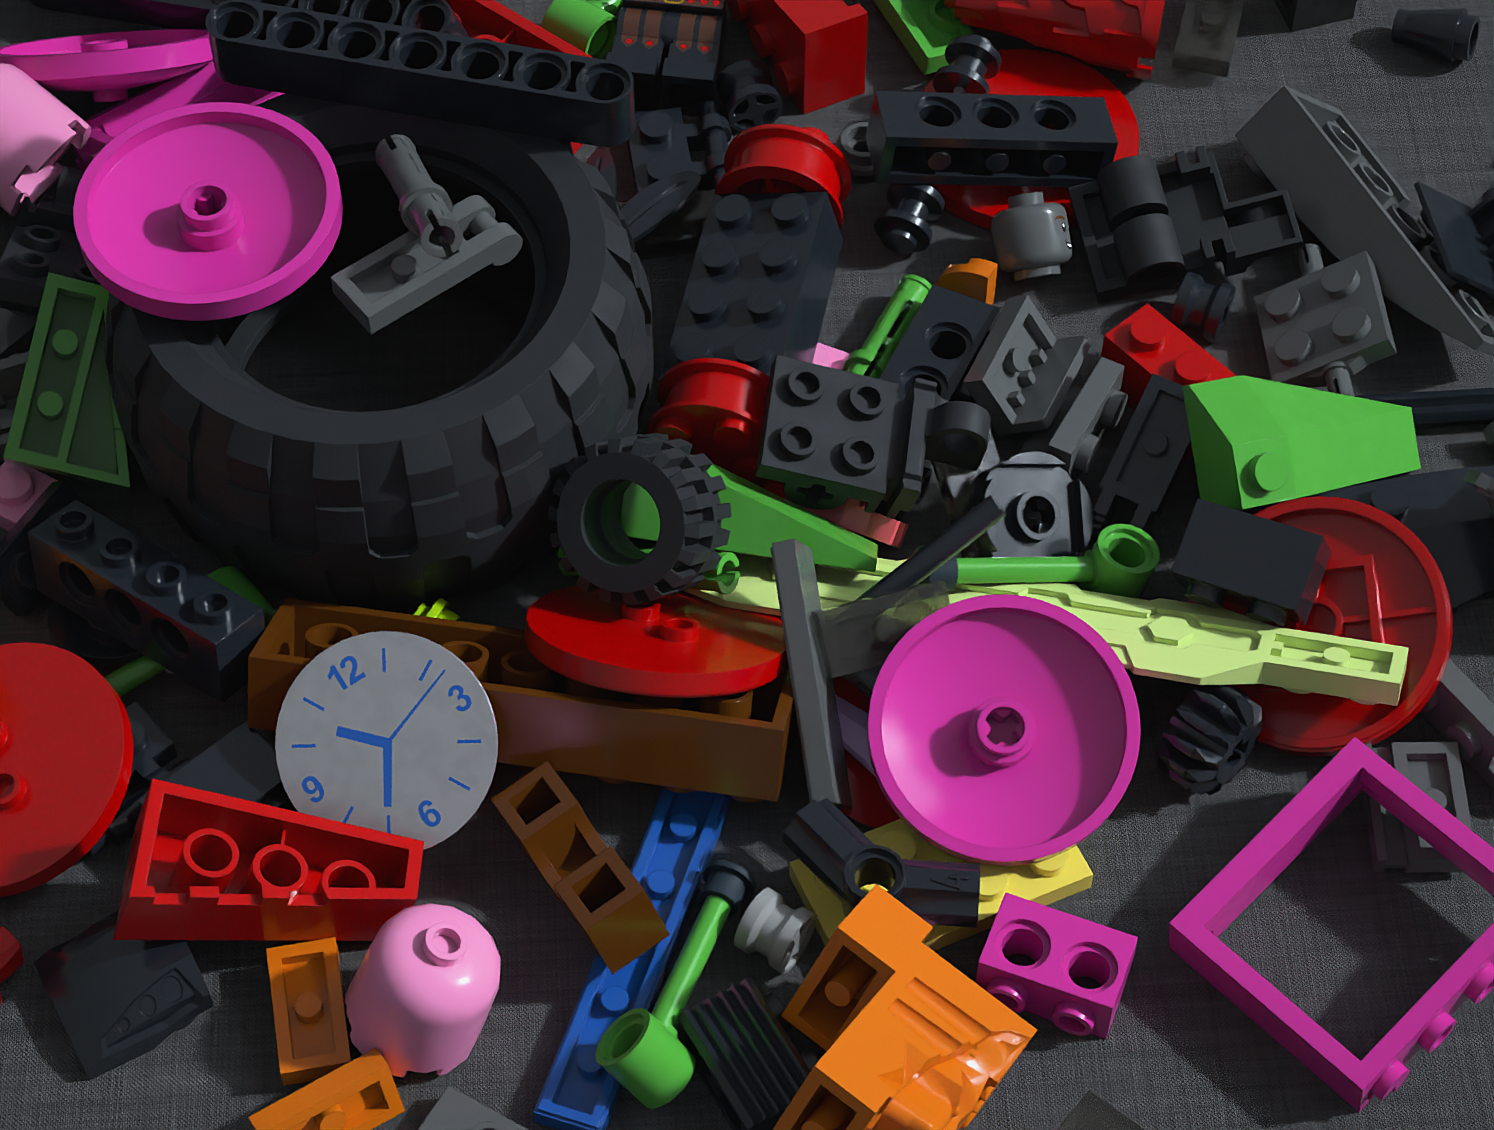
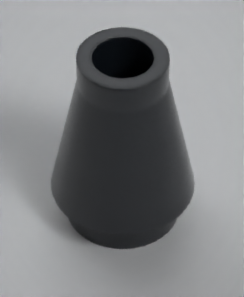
[1391,8,1480,64]

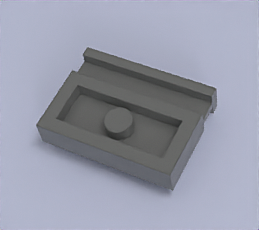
[1362,742,1472,873]

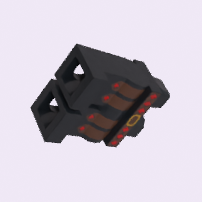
[606,0,726,116]

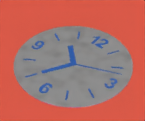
[275,631,498,850]

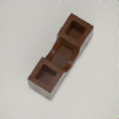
[491,761,670,975]

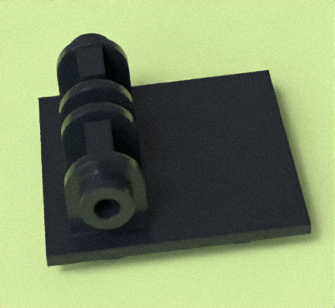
[1414,181,1494,299]

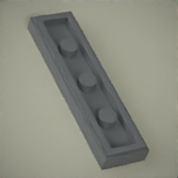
[770,539,853,810]

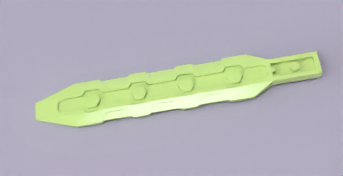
[641,539,1409,706]

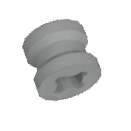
[734,887,817,974]

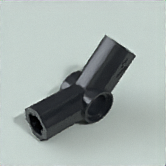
[783,798,980,928]

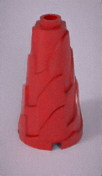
[945,0,1165,81]

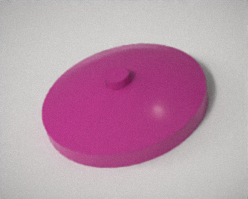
[0,28,213,102]
[73,102,343,321]
[867,594,1141,866]

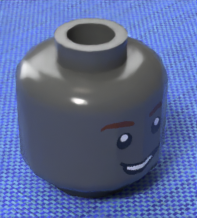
[991,192,1072,281]

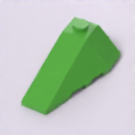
[1182,375,1421,510]
[621,464,878,572]

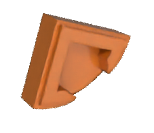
[935,258,998,305]

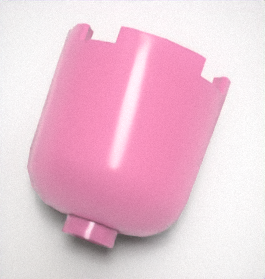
[0,63,91,216]
[345,903,501,1077]

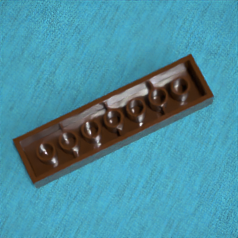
[248,598,797,802]

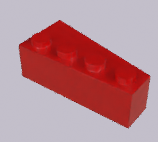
[113,778,424,941]

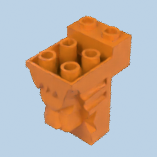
[773,884,1037,1130]

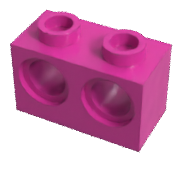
[976,892,1138,1039]

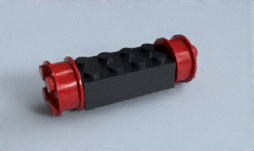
[646,124,852,487]

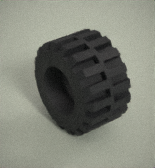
[548,433,732,605]

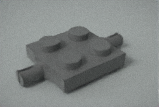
[1254,244,1397,397]

